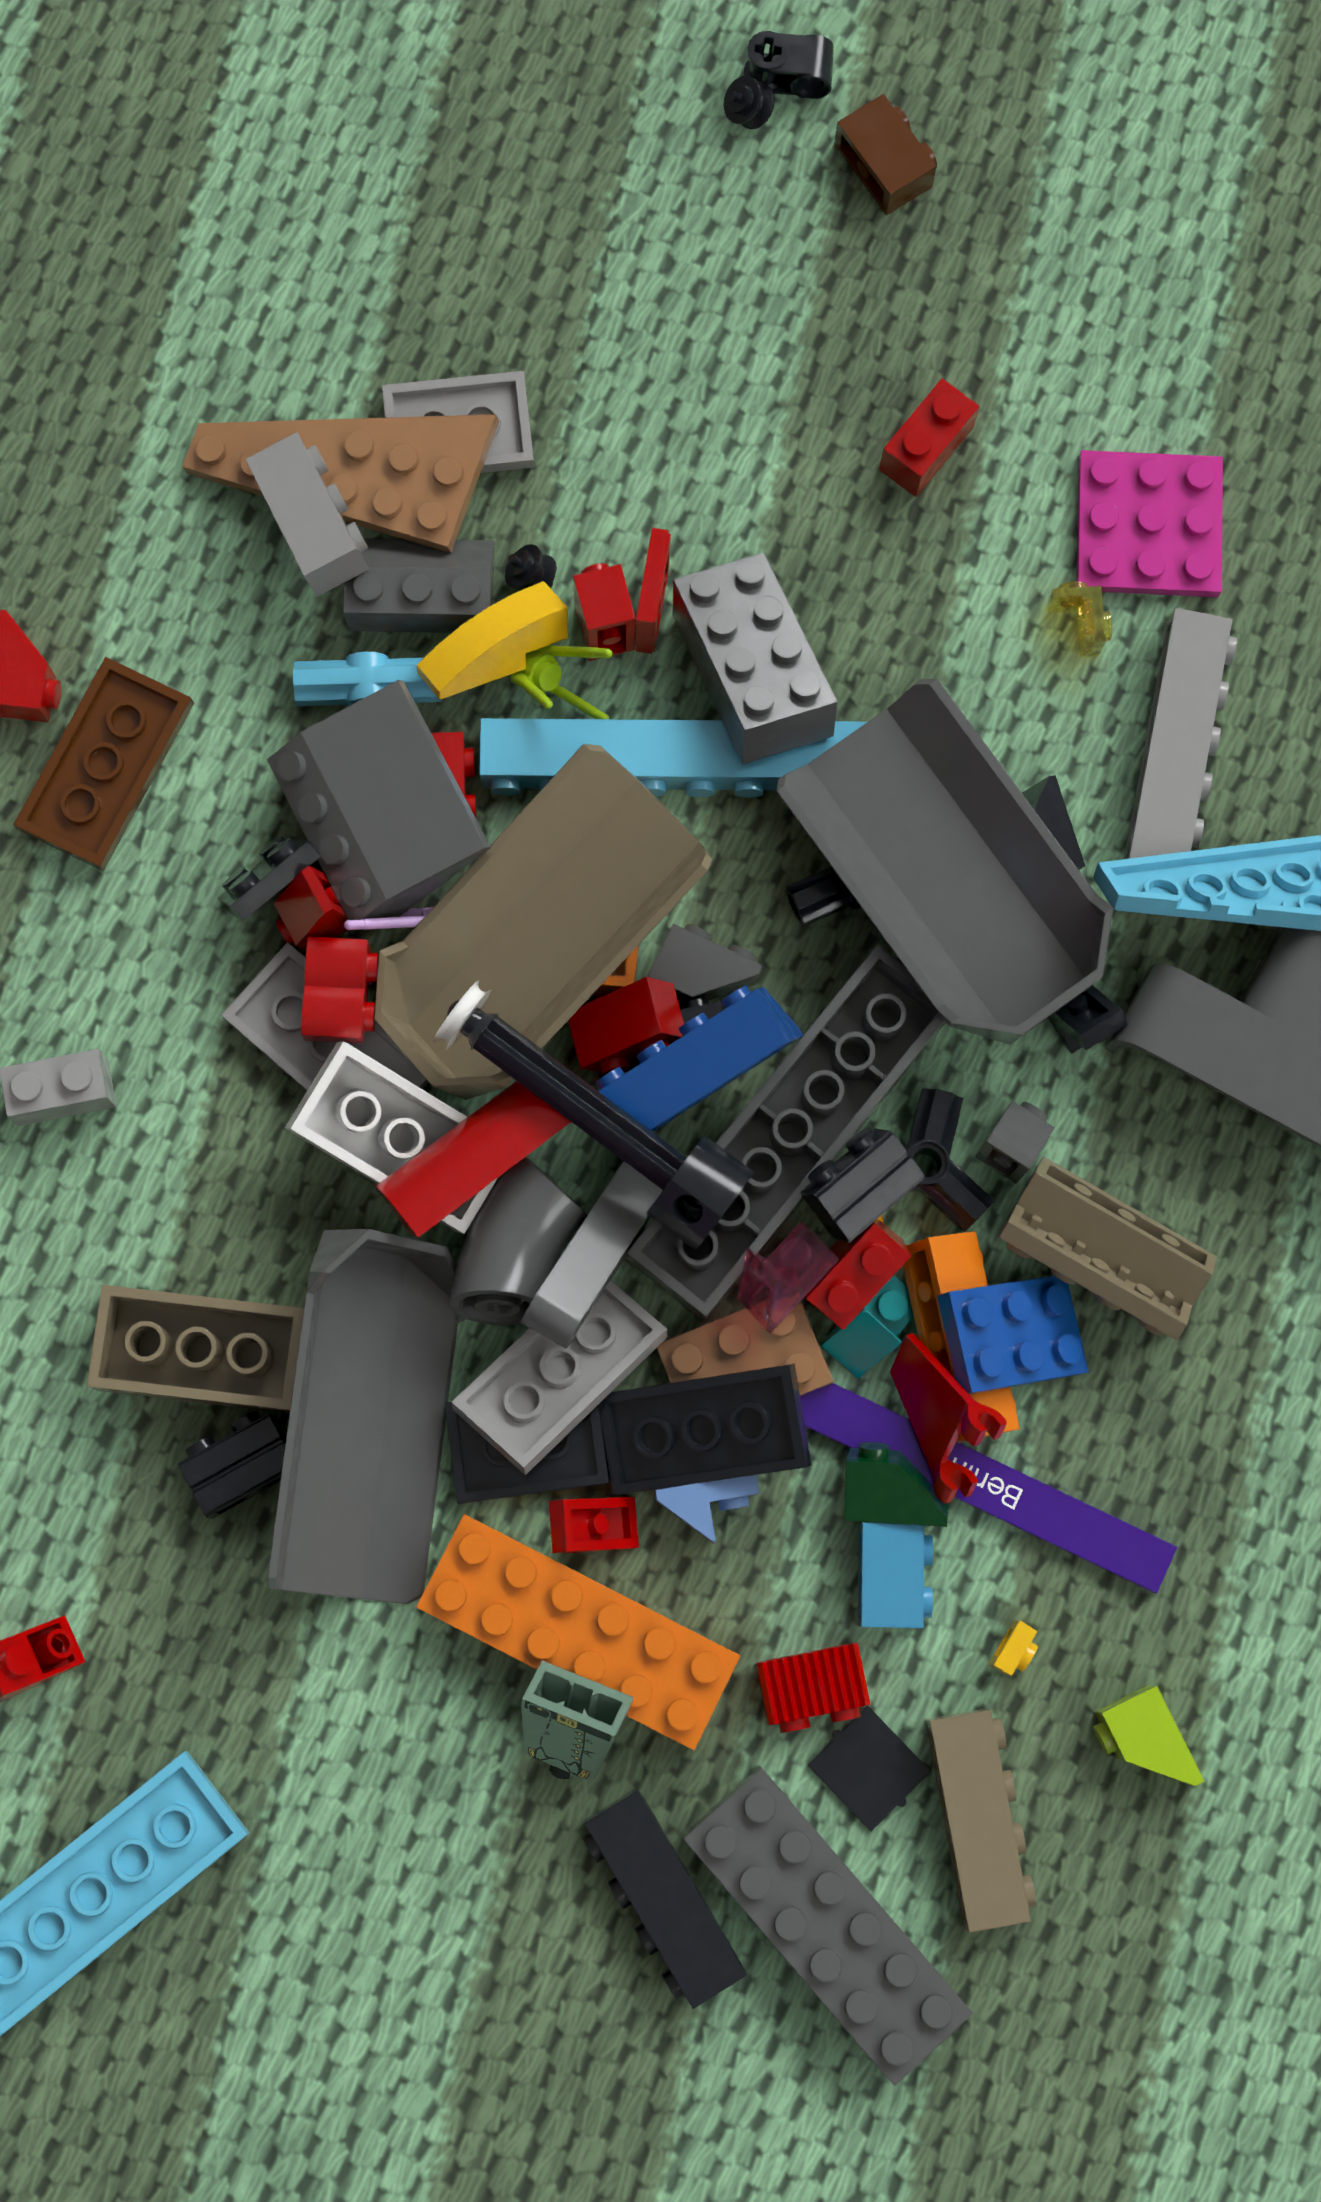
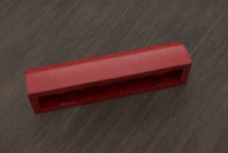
[375,1081,571,1238]

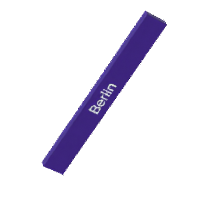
[800,1383,1177,1594]

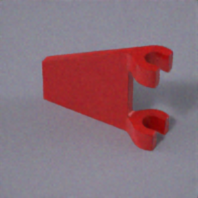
[889,1333,1007,1504]

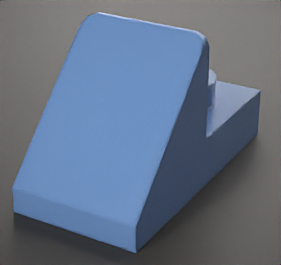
[654,1475,760,1543]

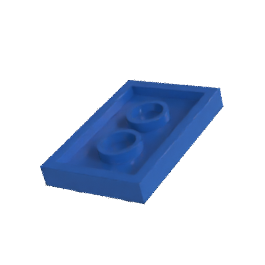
[937,1276,1089,1394]

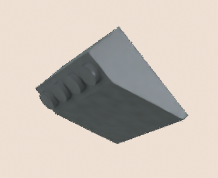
[267,680,491,920]

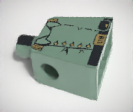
[521,1661,634,1779]

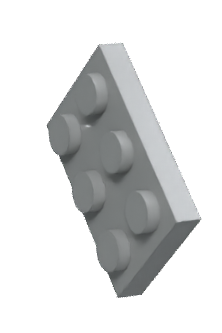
[382,371,534,473]

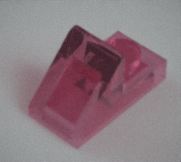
[737,1222,839,1333]

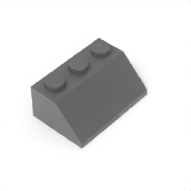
[343,538,495,633]

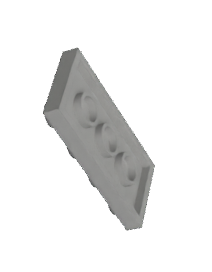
[221,943,429,1091]
[451,1281,668,1475]

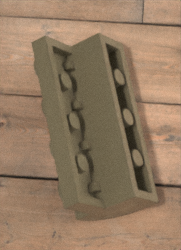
[997,1156,1217,1341]

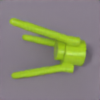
[510,644,612,719]

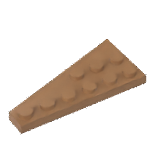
[182,414,499,553]

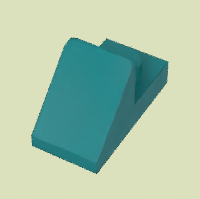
[820,1275,914,1379]

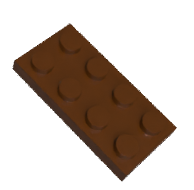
[13,657,194,872]

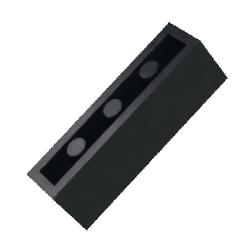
[581,1787,747,2009]

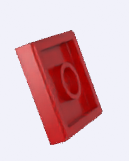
[636,528,671,654]

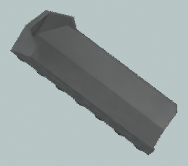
[777,679,1113,1045]
[268,1229,465,1604]

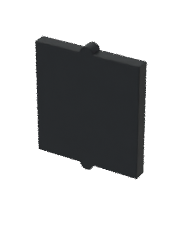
[808,1706,931,1831]

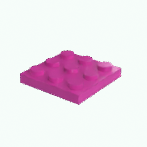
[1076,450,1223,597]

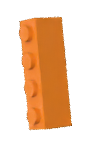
[903,1231,1020,1443]

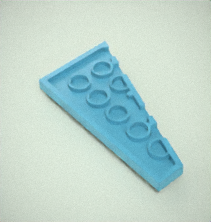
[1093,835,1321,931]

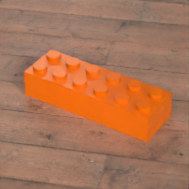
[416,1514,741,1750]

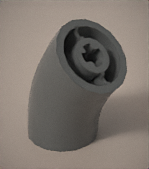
[449,1156,588,1326]

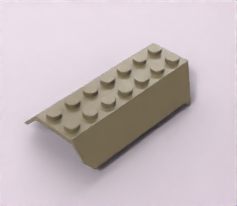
[375,744,712,1100]

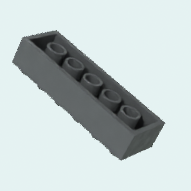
[682,1765,973,2086]

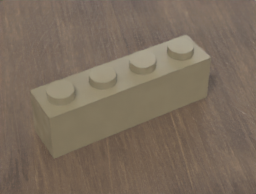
[925,1708,1036,1933]

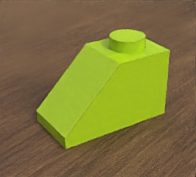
[1093,1685,1205,1786]

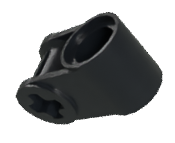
[743,31,834,99]

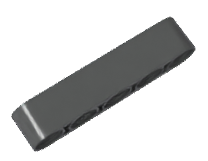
[521,1161,663,1349]

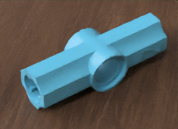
[293,651,441,707]

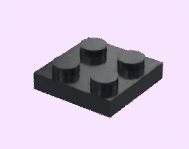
[217,836,320,921]

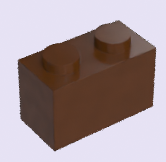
[834,93,937,216]

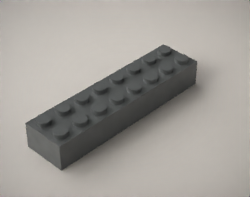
[627,945,946,1323]

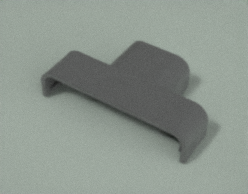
[1105,927,1321,1147]

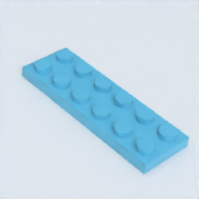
[0,1751,250,2037]

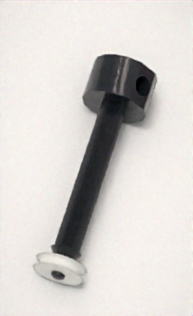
[433,980,754,1250]

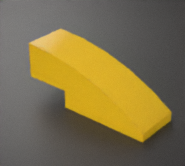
[416,581,568,700]

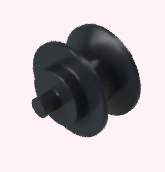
[723,76,774,129]
[505,544,557,590]

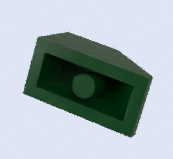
[844,1442,949,1527]

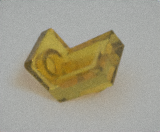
[1047,581,1112,657]

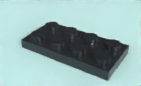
[598,1363,812,1495]

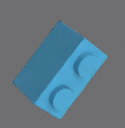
[858,1522,933,1628]

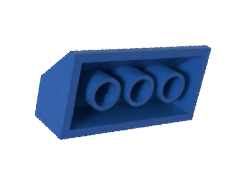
[595,985,803,1132]

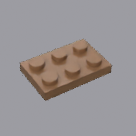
[657,1288,835,1396]

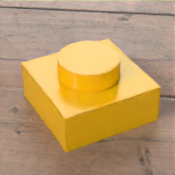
[988,1620,1038,1676]

